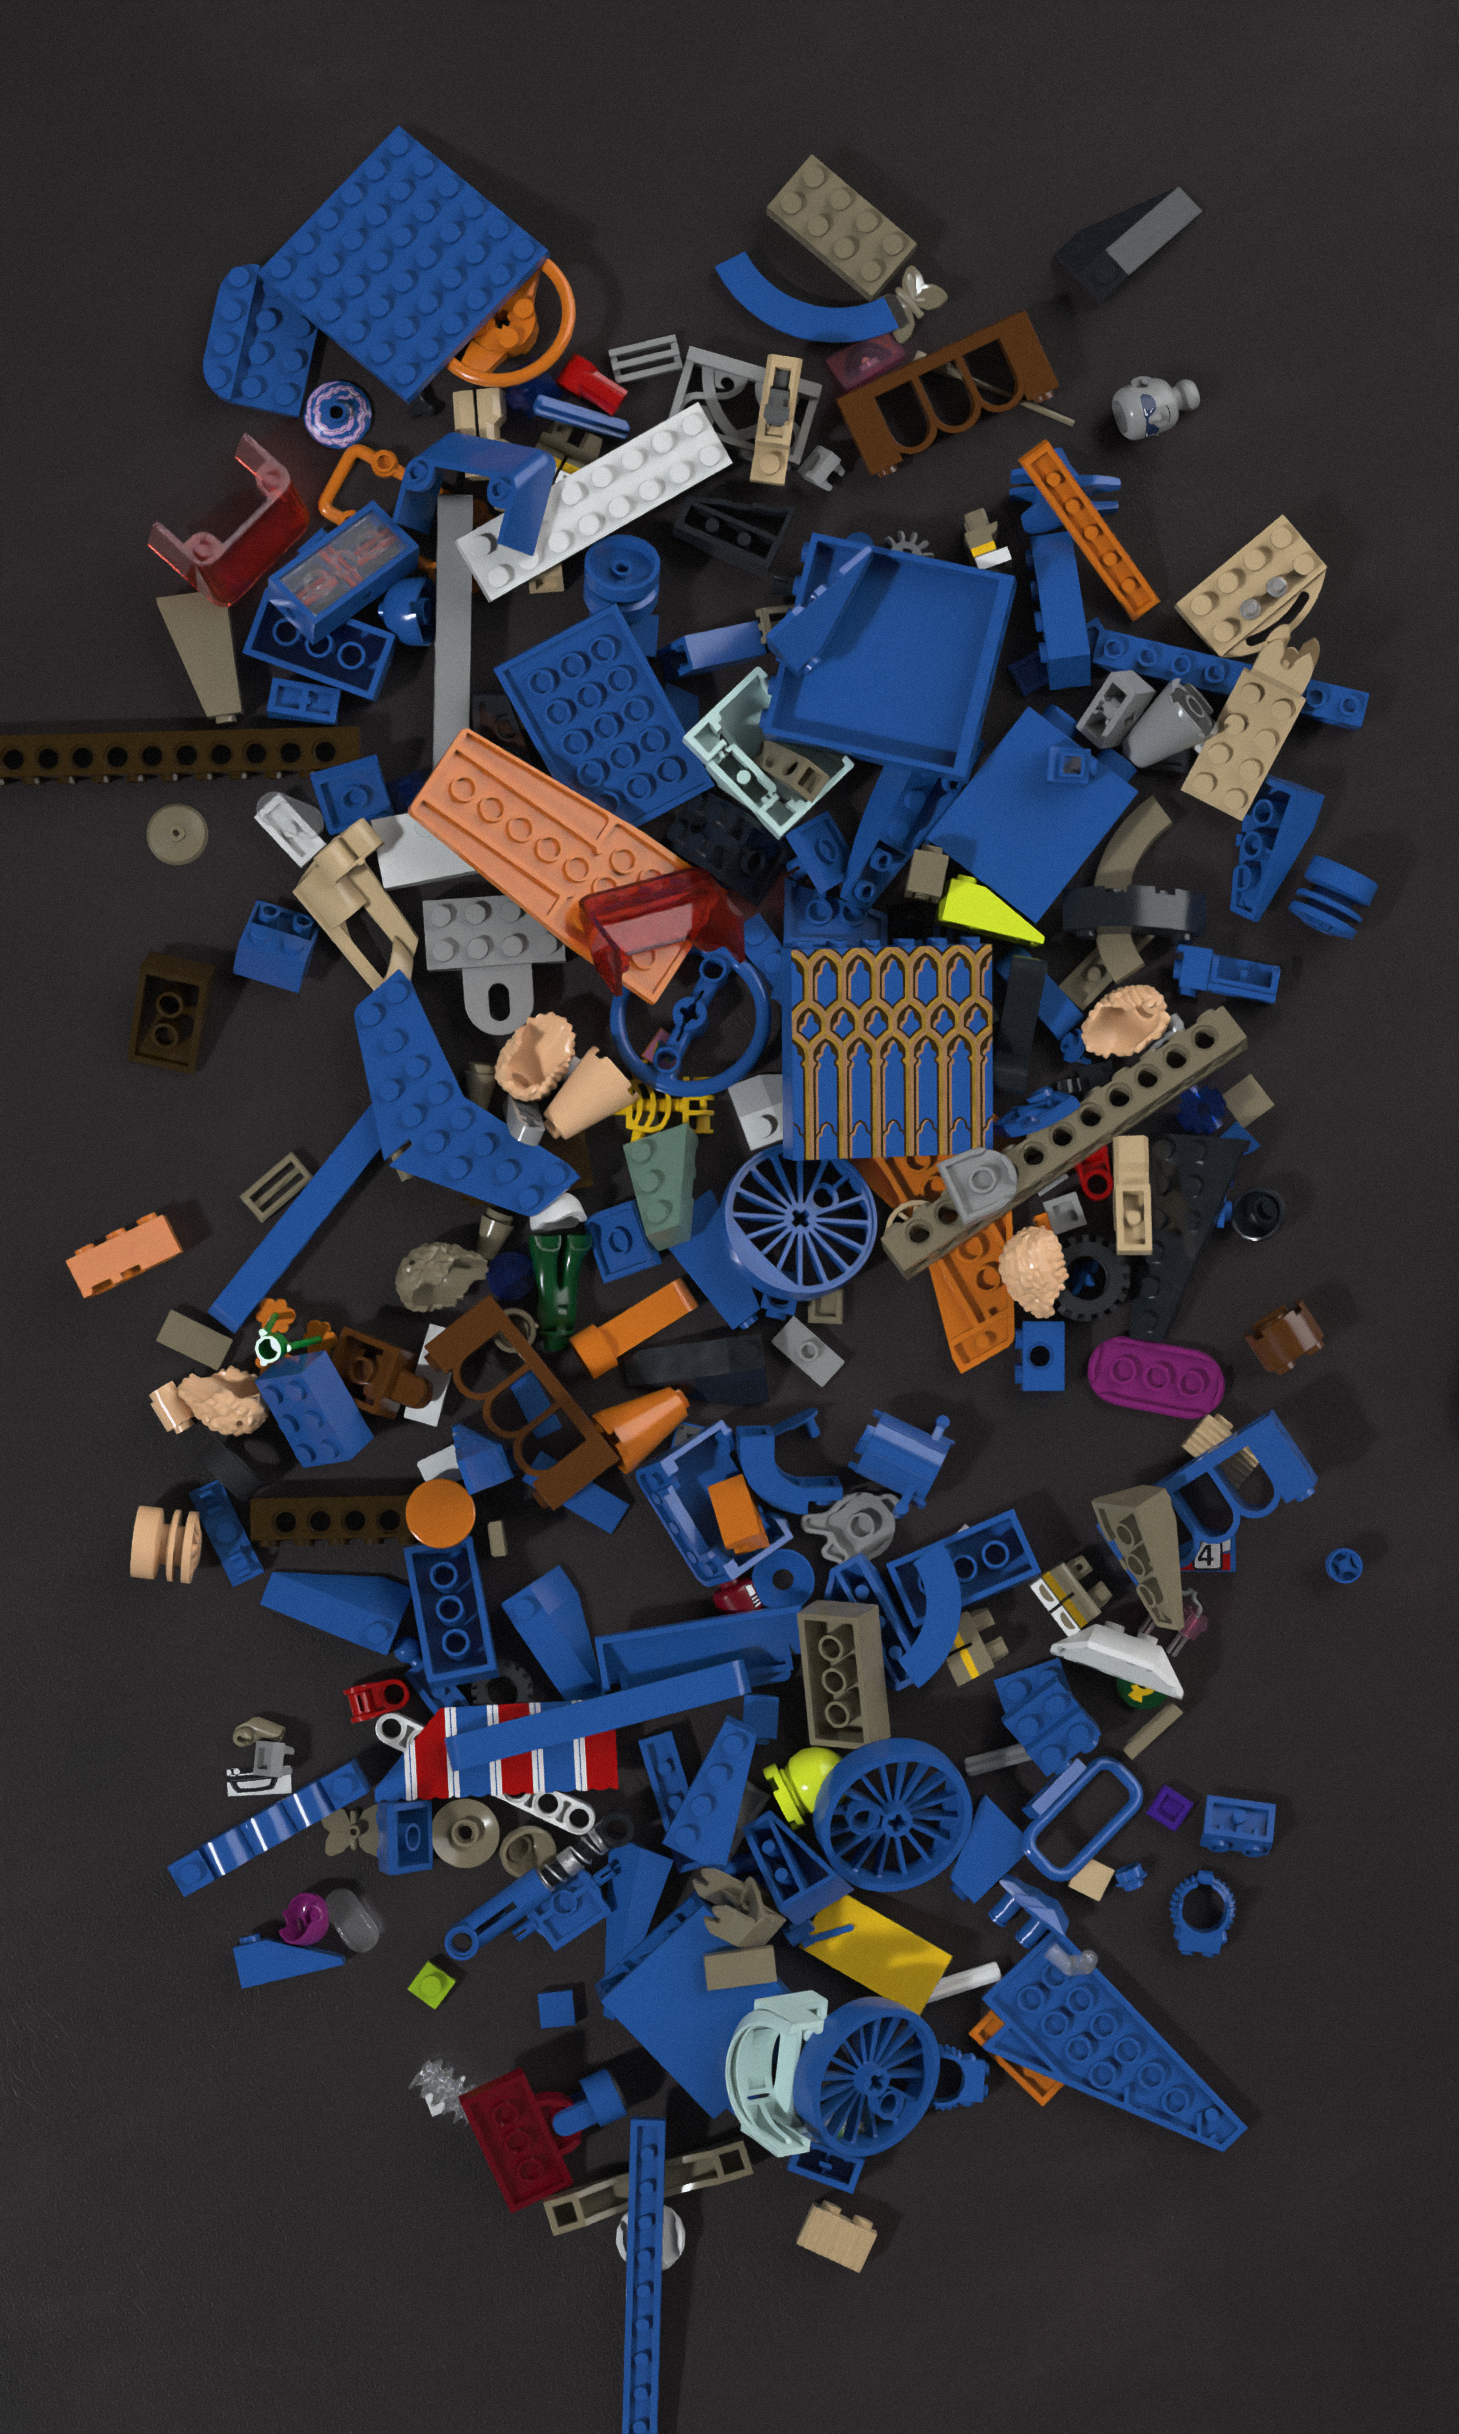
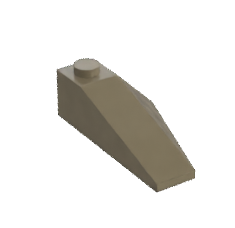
[1091,1485,1184,1630]

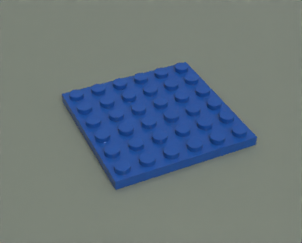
[258,125,550,405]

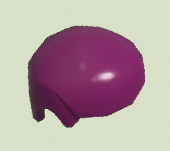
[279,1892,330,1946]

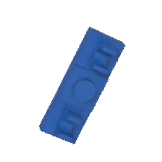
[189,1480,265,1587]

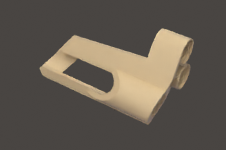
[293,817,419,991]

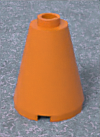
[590,1387,690,1474]

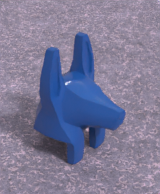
[1009,447,1121,534]

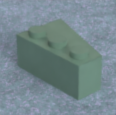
[623,1123,699,1251]

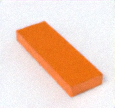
[968,2009,1064,2107]

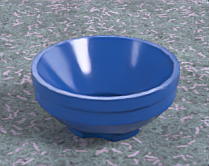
[752,1549,815,1608]

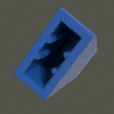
[657,620,767,684]
[949,1793,1025,1904]

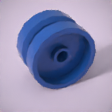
[583,534,660,623]

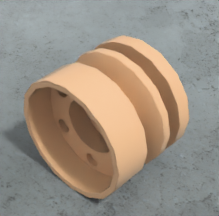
[130,1505,202,1584]

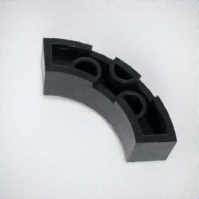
[1063,885,1206,944]

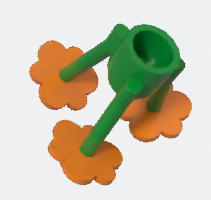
[255,1298,338,1375]

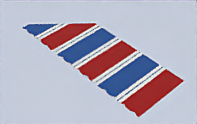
[375,1700,619,1803]

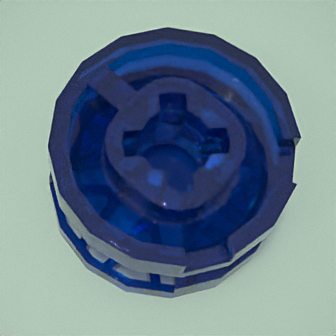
[487,1252,535,1300]

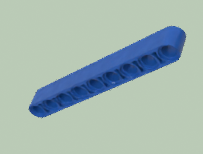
[207,1104,382,1334]
[444,1659,752,1772]

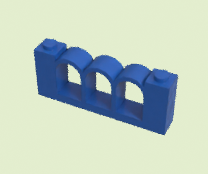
[1096,1409,1318,1586]
[167,1757,372,1897]

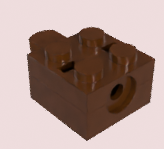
[331,1326,434,1419]

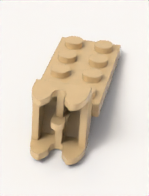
[1181,624,1320,821]

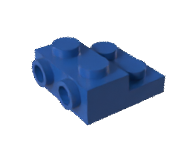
[1001,1676,1102,1777]

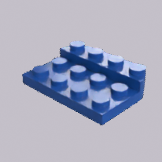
[203,264,319,419]

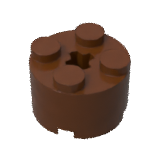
[1243,1298,1325,1375]

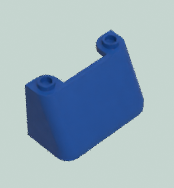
[636,1420,794,1587]

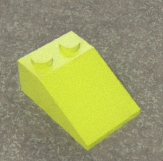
[933,875,1045,948]

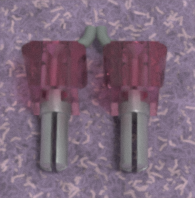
[1137,1588,1208,1657]

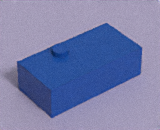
[242,588,399,703]
[886,1509,1041,1631]
[403,1535,500,1690]

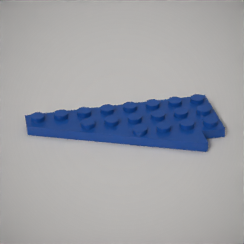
[981,1931,1248,2152]

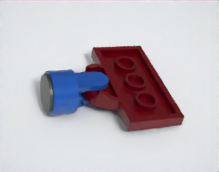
[458,2067,629,2214]

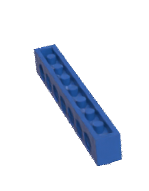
[1090,628,1369,731]

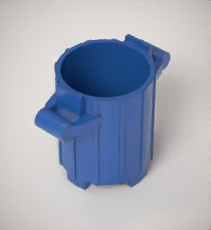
[847,1409,955,1519]

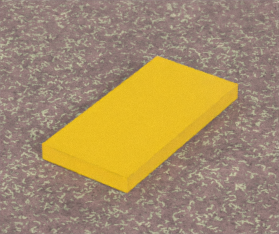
[798,1894,953,2016]

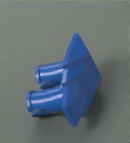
[988,1873,1070,1949]

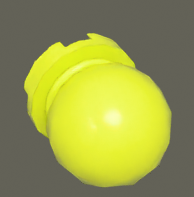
[762,1746,847,1831]

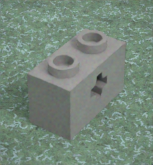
[1076,670,1156,749]

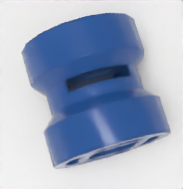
[1325,1548,1363,1584]

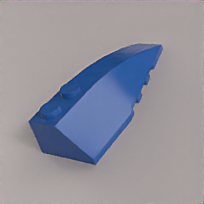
[451,1422,519,1495]

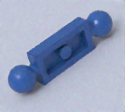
[394,1636,472,1715]

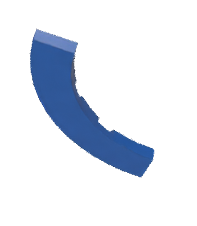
[715,251,899,344]

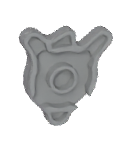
[800,1492,900,1564]

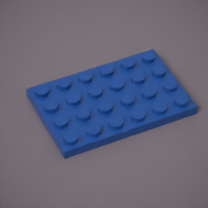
[493,602,715,828]

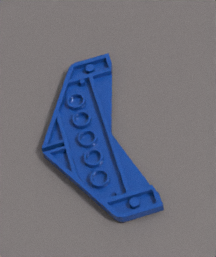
[354,969,581,1217]

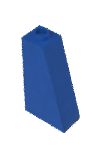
[669,1189,760,1331]

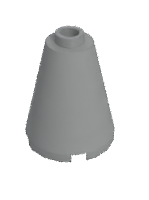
[1121,678,1219,768]

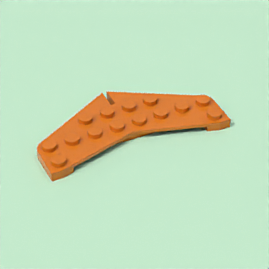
[846,1154,1015,1374]

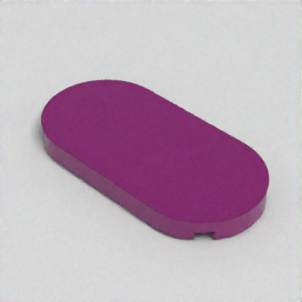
[1087,1336,1225,1419]

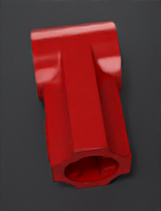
[555,353,628,417]

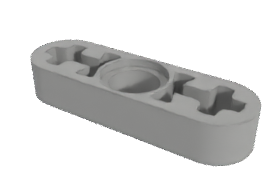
[502,1093,545,1146]

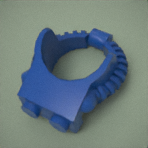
[1169,1870,1236,1957]
[904,2044,989,2111]

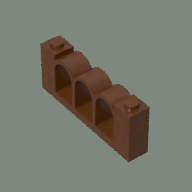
[834,310,1059,478]
[424,1294,621,1511]

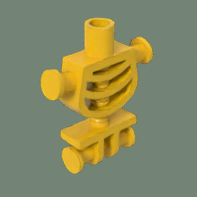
[612,1059,714,1144]

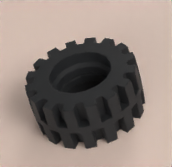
[471,1659,534,1706]

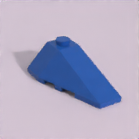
[260,1572,412,1656]

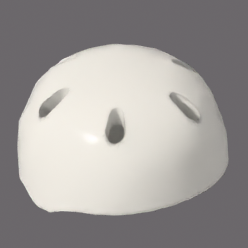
[530,1192,587,1233]

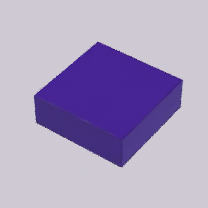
[1145,1784,1194,1832]

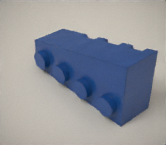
[662,1714,758,1873]

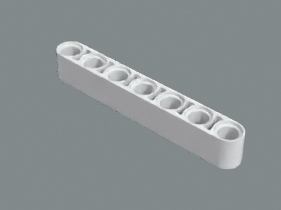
[375,1711,595,1835]

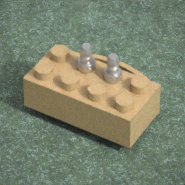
[1174,514,1327,659]

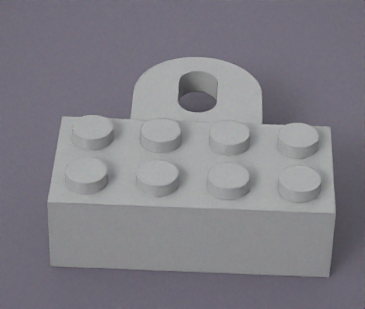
[422,895,567,1036]

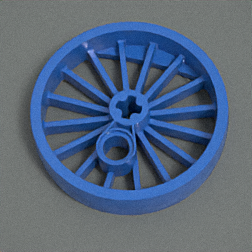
[718,1144,877,1301]
[813,1738,973,1892]
[793,1997,940,2157]

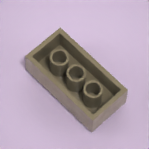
[767,154,917,302]
[797,1600,891,1749]

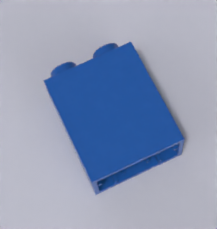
[924,703,1139,927]
[594,1891,793,2119]

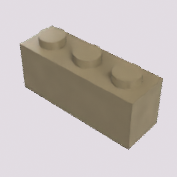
[904,845,949,904]

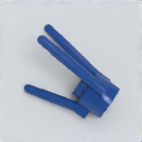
[781,1912,854,1948]

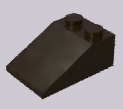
[127,951,217,1075]

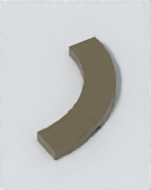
[1094,795,1173,985]

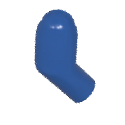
[725,1851,762,1879]

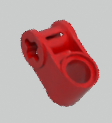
[1069,1140,1113,1202]
[343,1677,412,1723]

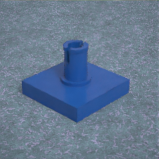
[785,810,851,894]

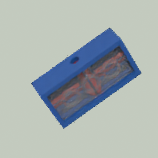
[267,500,419,645]

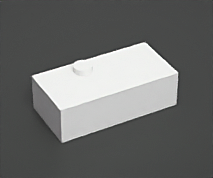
[371,813,478,891]

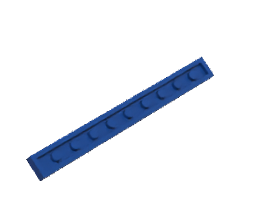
[622,2116,666,2434]

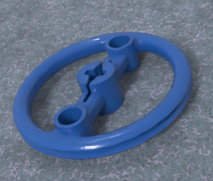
[610,939,772,1097]

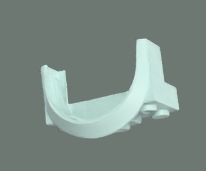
[725,1990,828,2157]

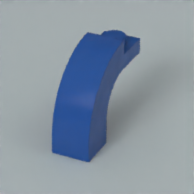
[736,1425,843,1514]

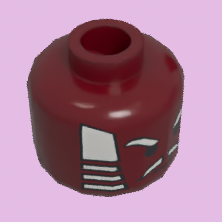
[712,1577,763,1616]

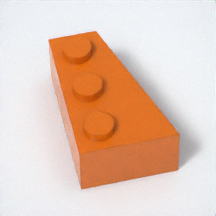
[66,1212,184,1299]

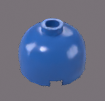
[378,577,436,646]

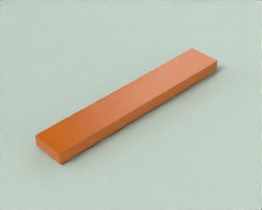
[1018,439,1161,622]

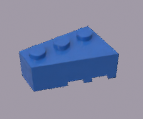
[741,1810,855,1925]

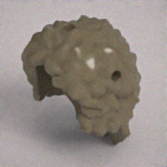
[395,1242,489,1313]

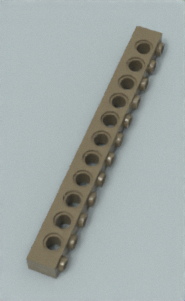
[880,1005,1248,1281]

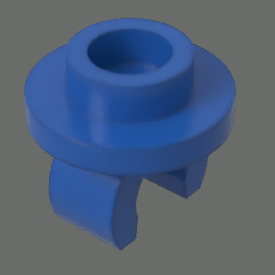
[1060,1029,1092,1065]

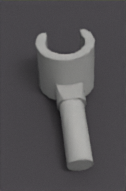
[1149,1013,1184,1050]

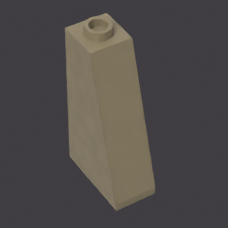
[156,589,244,725]

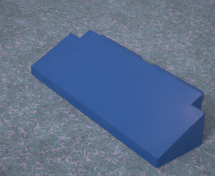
[594,1603,802,1692]

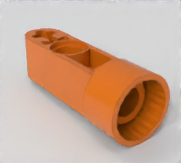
[568,1277,699,1380]

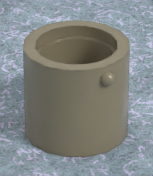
[493,1308,539,1353]

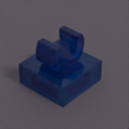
[386,771,424,815]

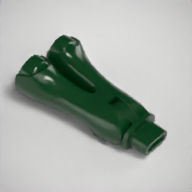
[528,1233,592,1351]

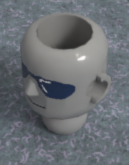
[1112,376,1200,440]

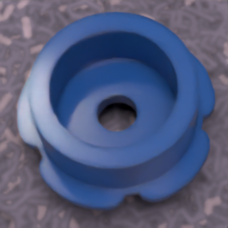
[1114,1862,1147,1891]

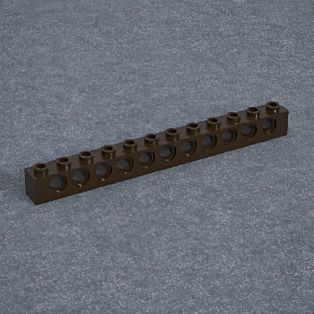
[0,726,362,786]

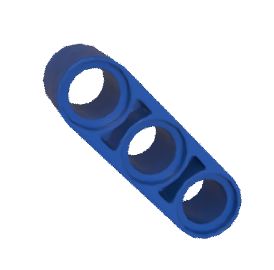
[992,943,1085,1040]

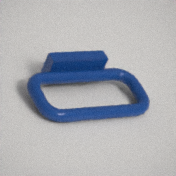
[1021,1756,1143,1882]

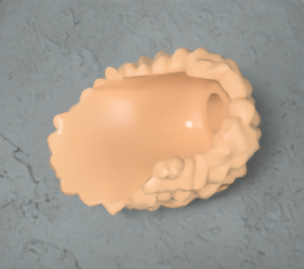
[1080,985,1171,1059]
[494,1011,576,1103]
[998,1225,1069,1319]
[178,1365,270,1437]

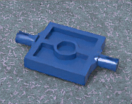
[512,1863,617,1951]

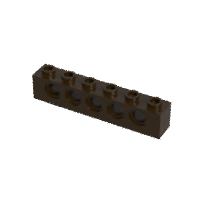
[250,1494,419,1547]

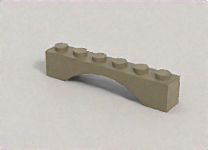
[543,2135,754,2236]

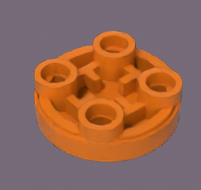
[406,1478,476,1549]

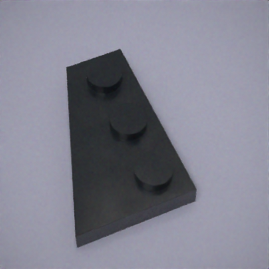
[473,691,535,768]

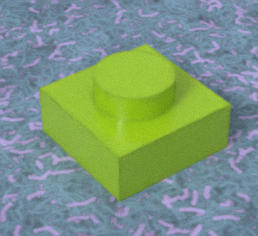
[408,1960,456,2009]

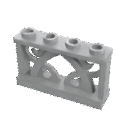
[668,346,822,472]

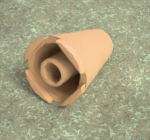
[543,1046,640,1140]

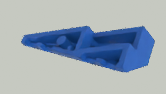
[603,1833,674,2020]

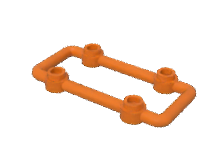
[318,444,496,594]

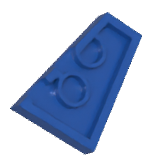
[783,878,888,948]

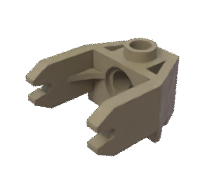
[692,1868,786,1948]

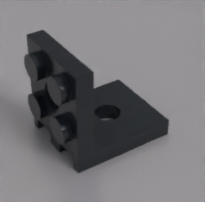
[660,790,794,907]

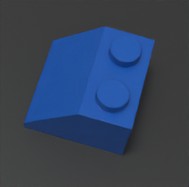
[376,1799,433,1875]

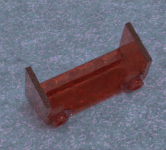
[147,433,310,607]
[579,867,745,997]

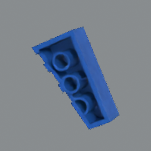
[1025,531,1091,690]

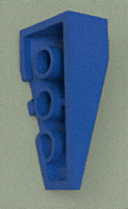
[766,545,873,678]
[1230,774,1325,922]
[500,1564,605,1701]

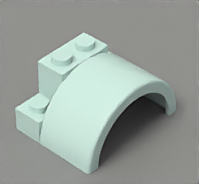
[682,667,854,840]

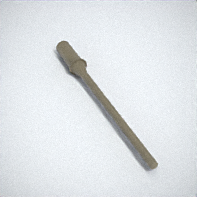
[913,350,1075,426]

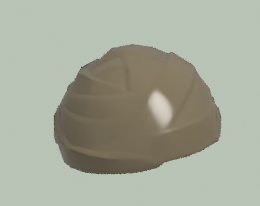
[499,1826,557,1878]

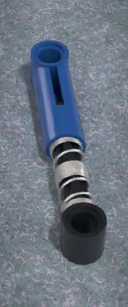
[444,1808,634,1961]

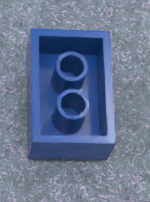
[255,1350,374,1468]

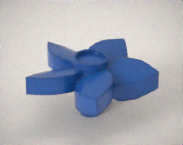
[1065,1259,1099,1296]

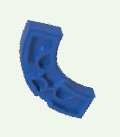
[898,1542,961,1689]

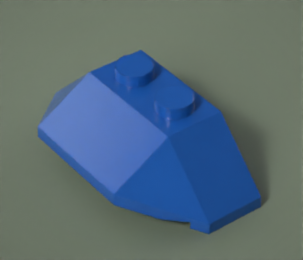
[823,1552,917,1691]

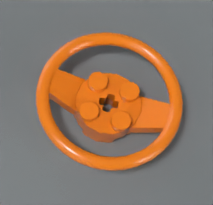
[445,258,576,388]

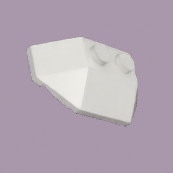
[1050,1621,1184,1700]

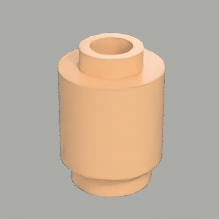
[149,1381,195,1435]

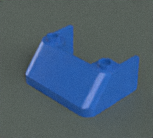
[392,432,556,556]

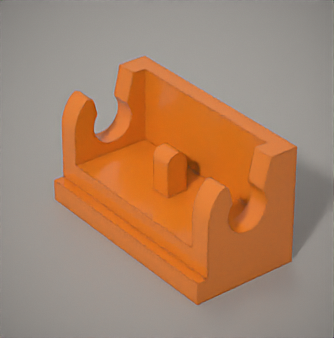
[707,1473,770,1555]

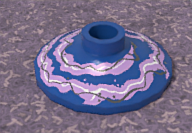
[303,380,372,450]

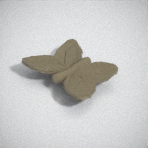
[876,265,948,344]
[321,1804,379,1856]

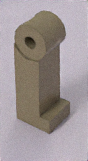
[750,739,830,803]

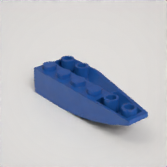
[840,739,986,912]

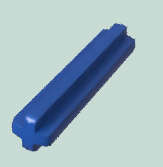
[533,395,630,441]

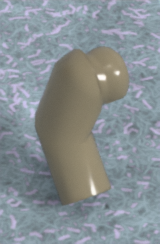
[233,1717,286,1747]

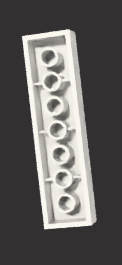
[454,402,732,603]

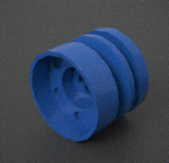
[1288,855,1379,940]

